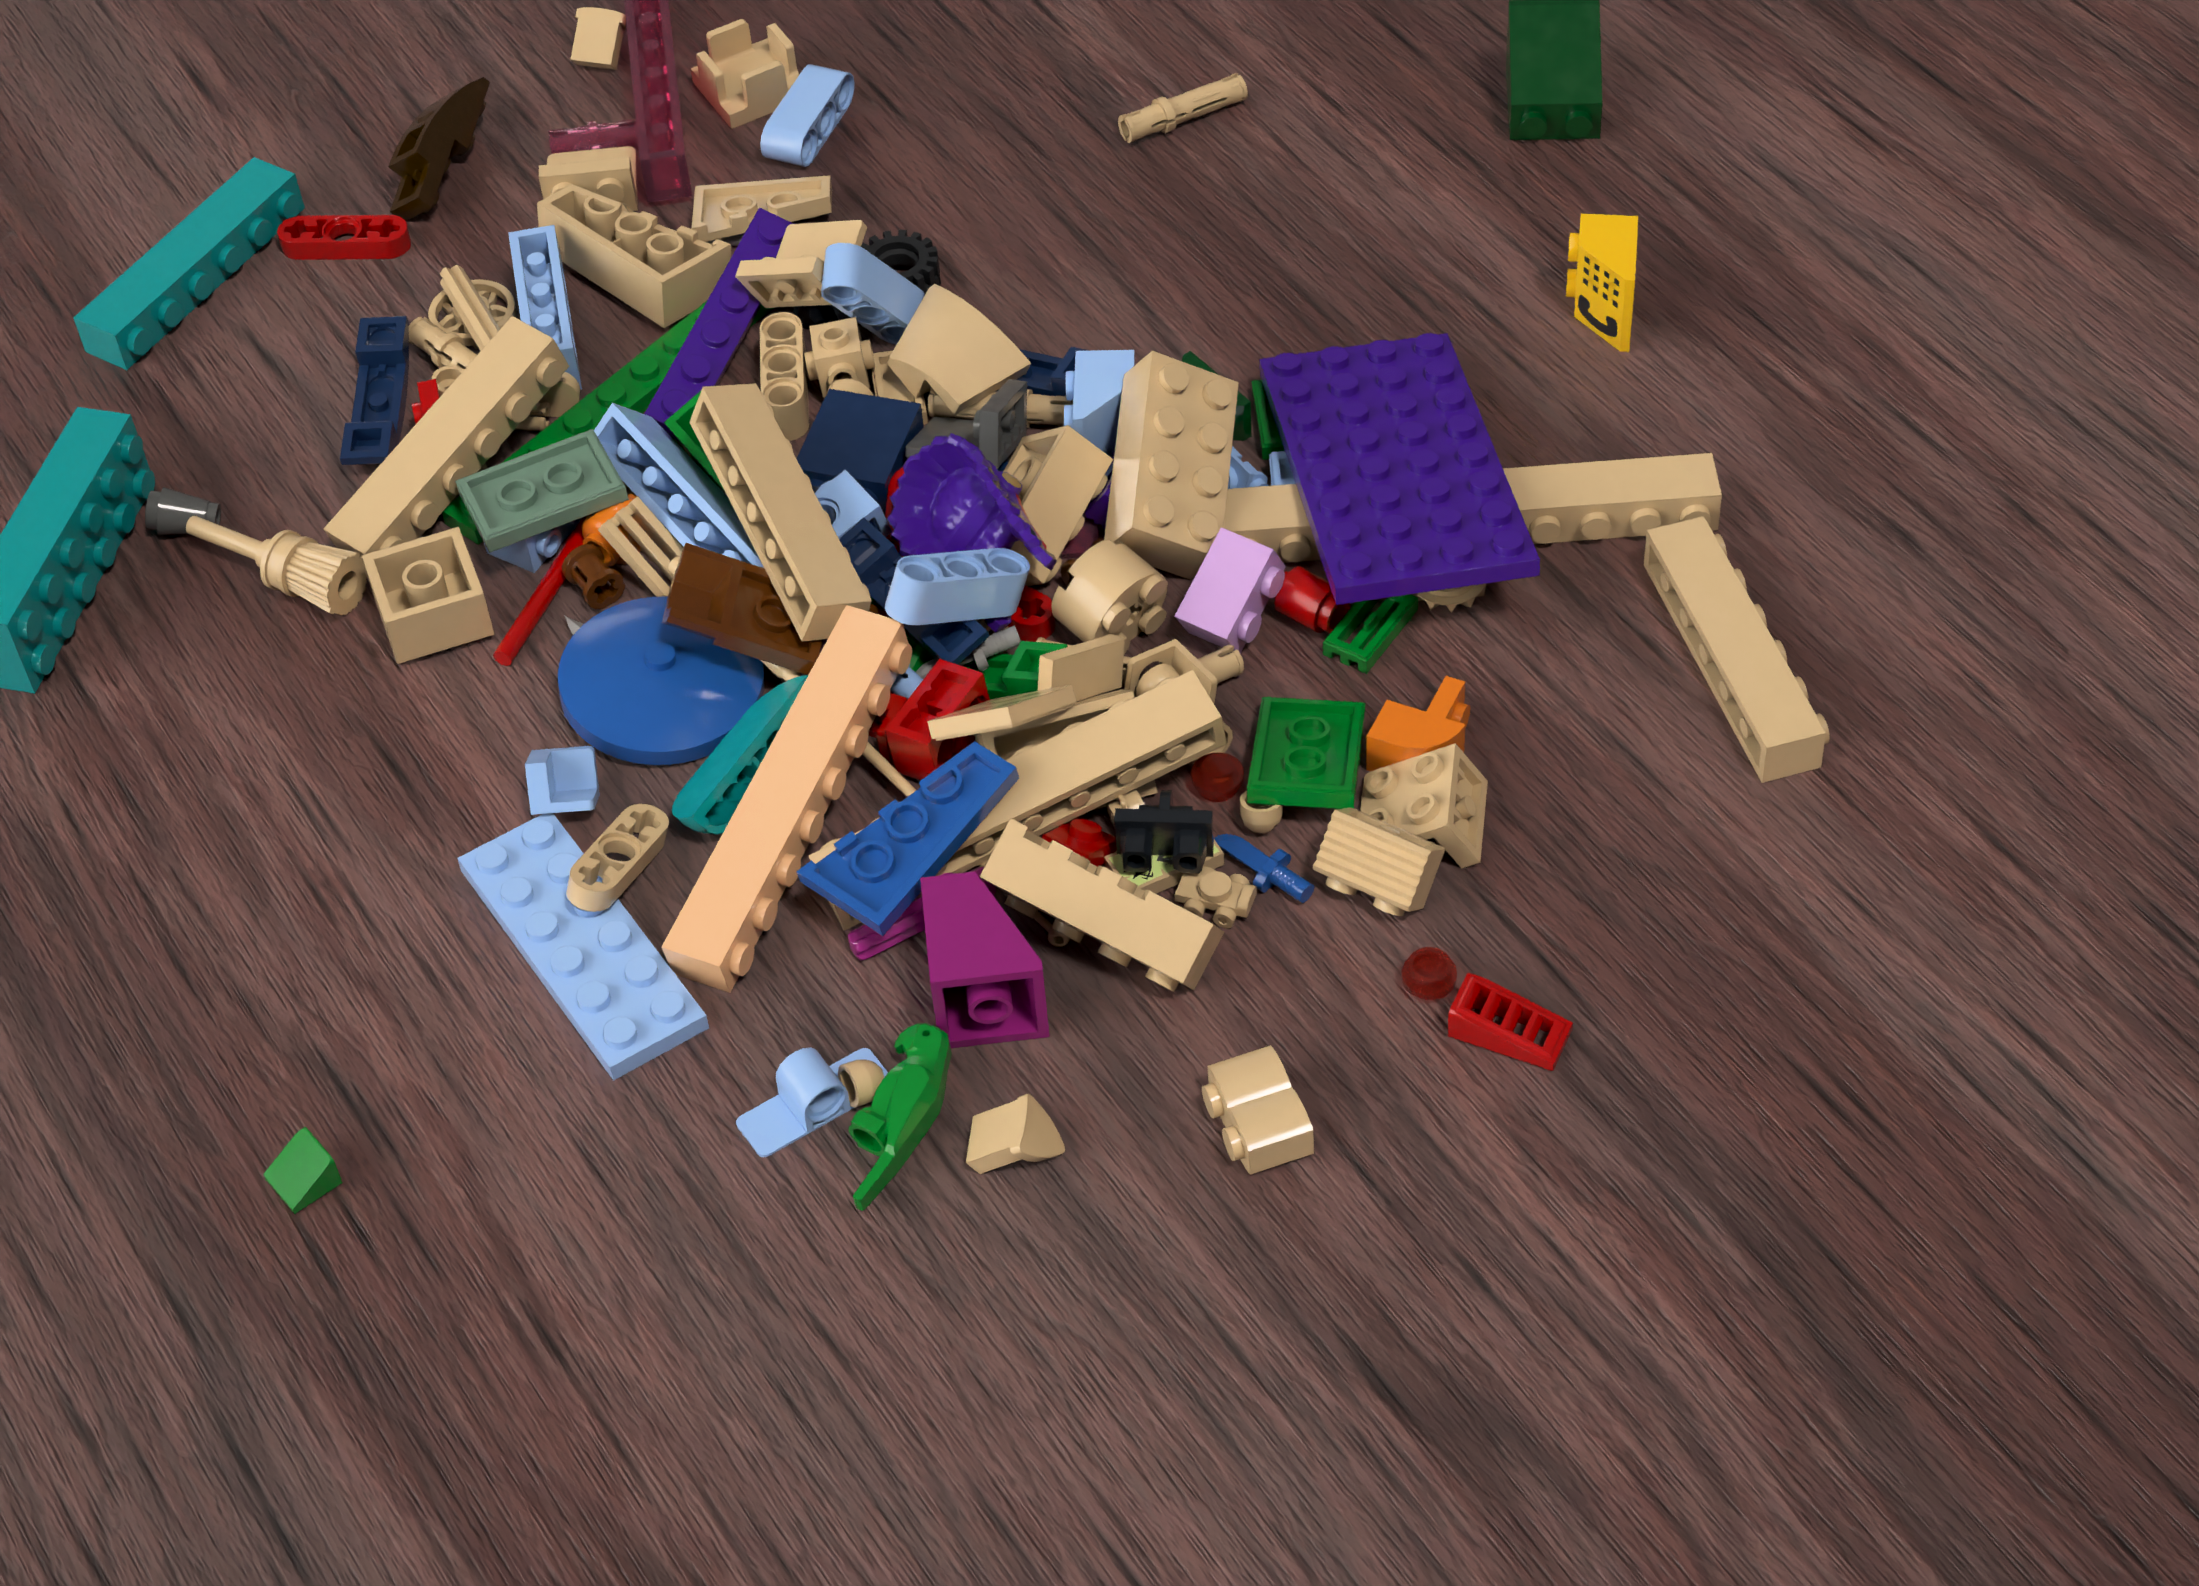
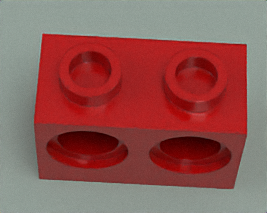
[885,659,990,780]

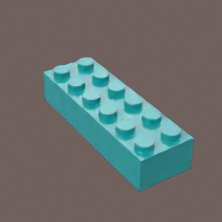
[0,407,155,694]

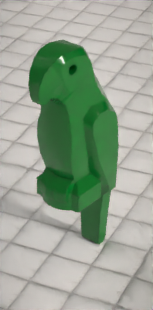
[848,1023,952,1211]

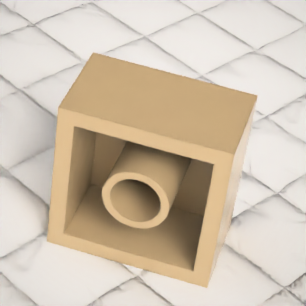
[362,527,495,664]

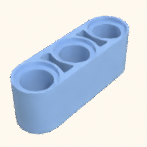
[760,64,855,167]
[821,243,925,345]
[884,548,1030,625]

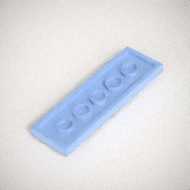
[457,813,709,1081]

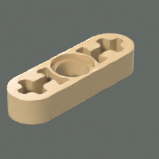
[566,804,669,912]

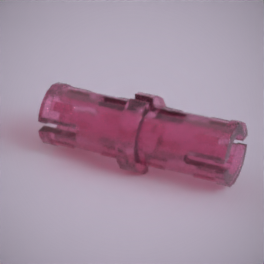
[548,118,641,154]

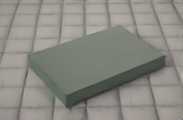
[455,429,629,553]

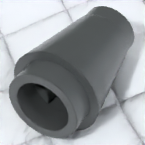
[145,487,221,535]

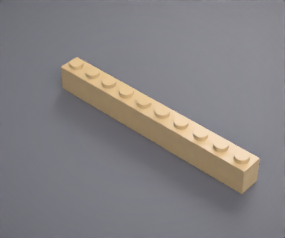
[1224,453,1722,563]

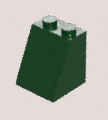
[1506,0,1603,140]

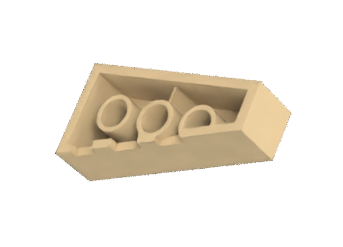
[537,184,731,328]
[980,818,1224,992]

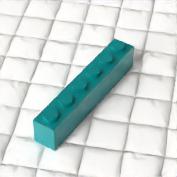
[73,157,305,370]

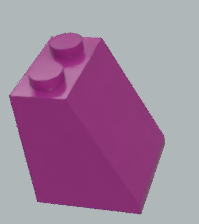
[920,871,1050,1048]

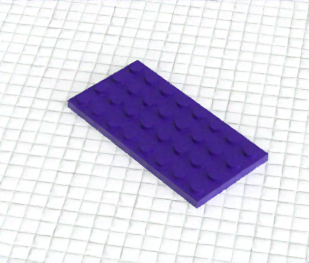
[1259,333,1540,605]

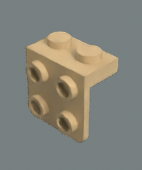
[539,146,638,211]

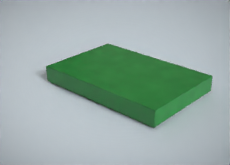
[1247,697,1366,809]

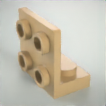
[735,220,867,308]
[1360,743,1488,868]

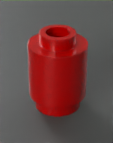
[1274,566,1351,633]

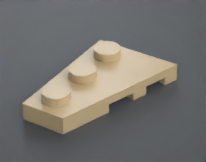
[691,175,832,242]

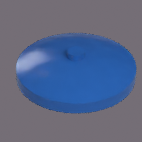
[558,596,764,765]

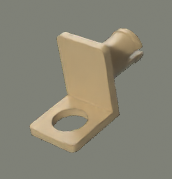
[1125,639,1244,703]

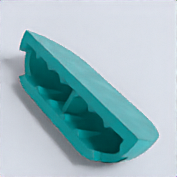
[672,675,808,834]

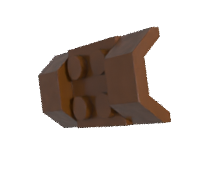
[662,543,879,675]

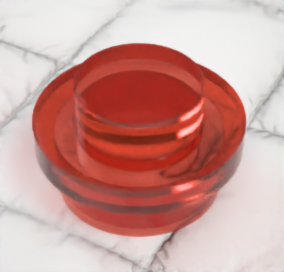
[1191,752,1244,802]
[1402,947,1457,1000]

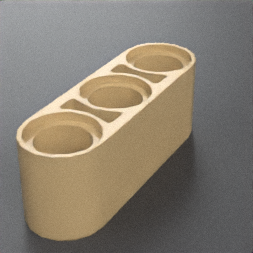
[760,312,809,441]

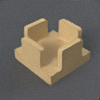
[691,19,800,129]

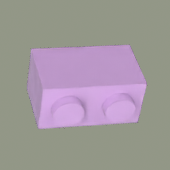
[1174,527,1286,654]

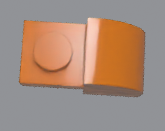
[1366,676,1471,772]

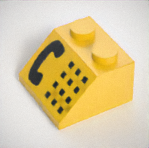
[1566,213,1638,352]

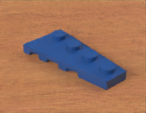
[796,741,1019,936]

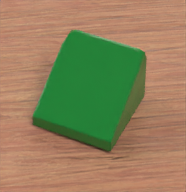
[263,1127,343,1214]

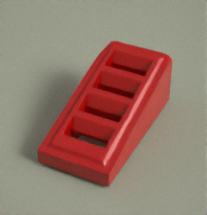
[1448,972,1573,1071]

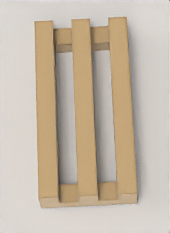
[598,496,683,597]

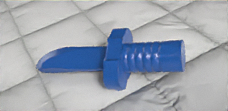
[1214,834,1314,903]

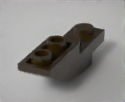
[388,77,490,221]

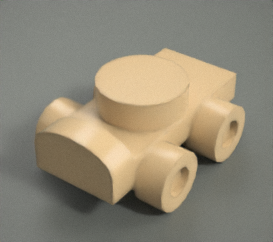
[1174,866,1257,928]

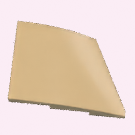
[887,284,1031,415]

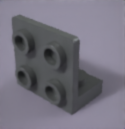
[905,379,1027,469]

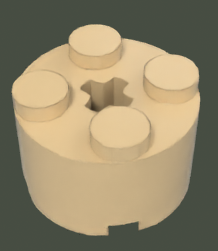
[1052,539,1168,654]

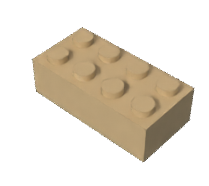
[1104,351,1239,580]

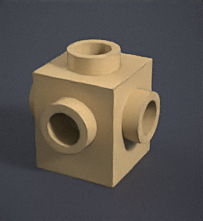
[804,317,876,398]

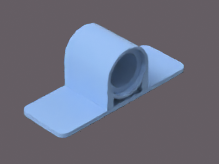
[736,1047,888,1157]

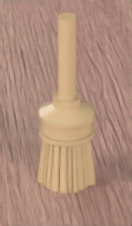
[186,516,368,616]

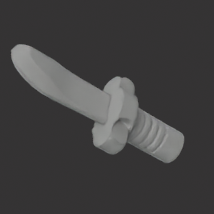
[916,625,1021,679]

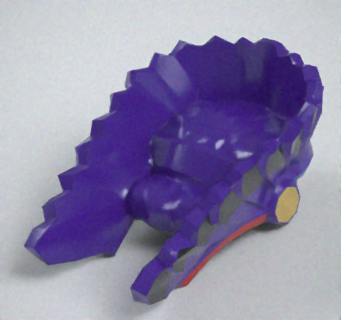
[887,433,1057,633]

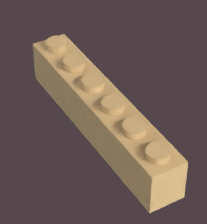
[323,316,569,556]
[689,383,872,642]
[1644,516,1830,783]

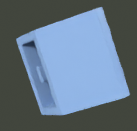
[1064,350,1135,457]

